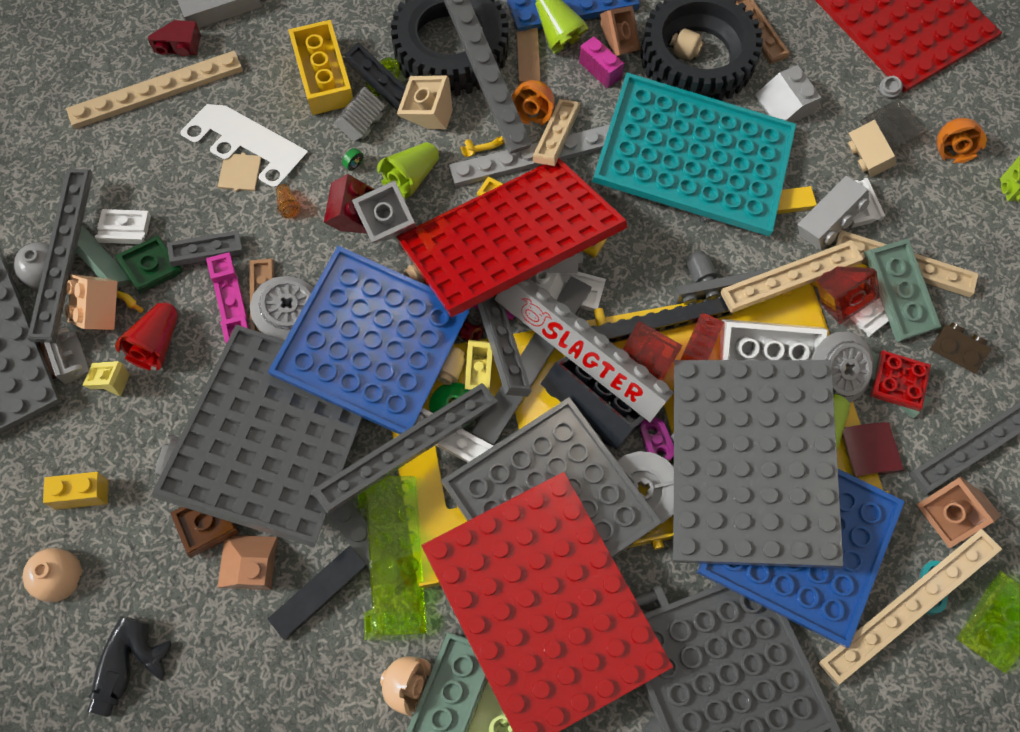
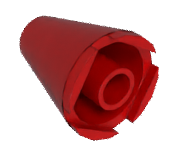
[115,303,178,371]

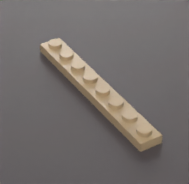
[66,50,243,129]
[819,529,1002,686]

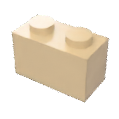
[848,120,896,177]

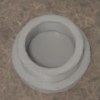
[879,76,903,98]

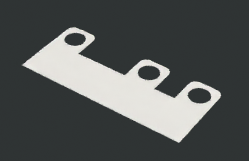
[180,104,308,187]

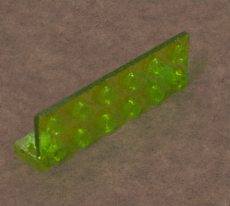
[358,476,427,640]

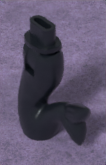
[87,616,171,717]

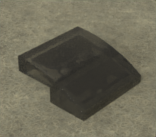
[861,100,926,152]

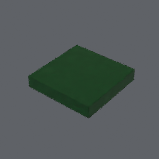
[115,235,182,294]

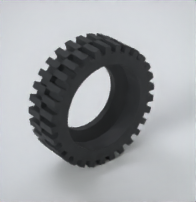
[391,0,509,96]
[640,0,763,101]

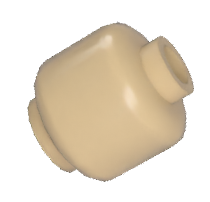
[670,28,704,61]

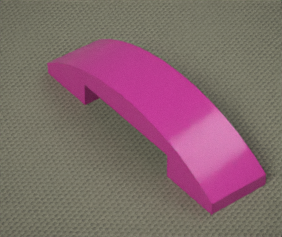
[206,252,249,344]

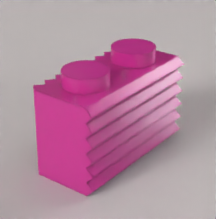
[579,36,625,88]

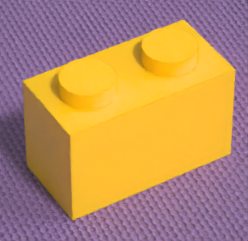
[43,472,108,510]

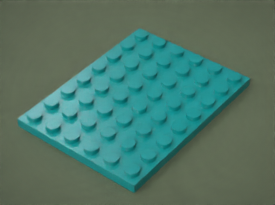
[592,72,796,237]

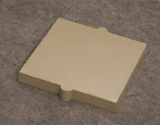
[218,153,262,192]

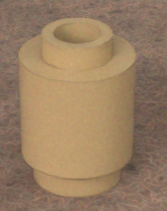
[437,347,466,385]

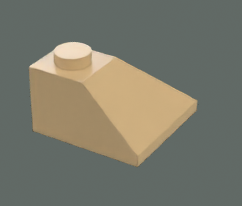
[397,76,453,129]

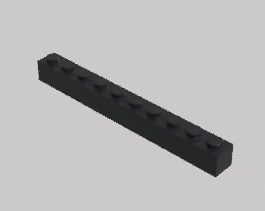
[591,296,732,343]

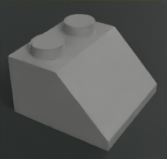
[755,65,822,122]
[352,181,416,243]

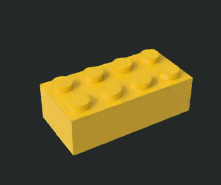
[288,20,353,115]

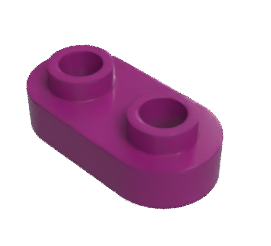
[640,417,674,463]

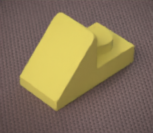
[465,340,494,391]
[83,361,130,396]

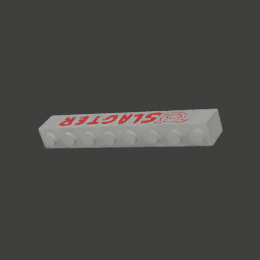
[494,278,674,422]

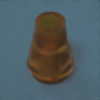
[276,184,300,219]

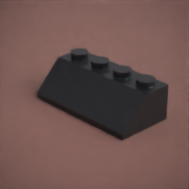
[540,356,645,450]

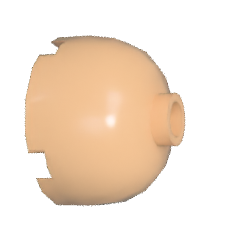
[22,548,82,602]
[380,656,432,716]

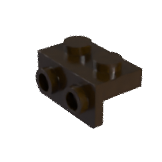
[929,322,991,374]

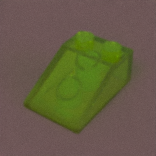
[956,570,1020,674]

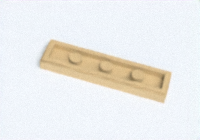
[533,99,580,166]

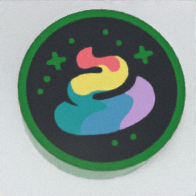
[342,148,364,171]

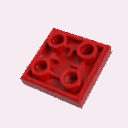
[870,350,931,411]

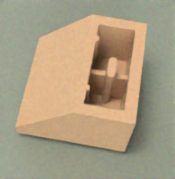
[65,274,118,330]

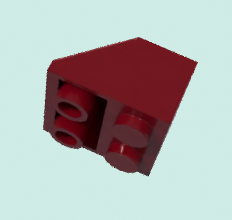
[323,174,375,234]

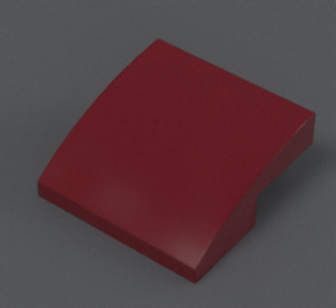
[842,422,904,478]

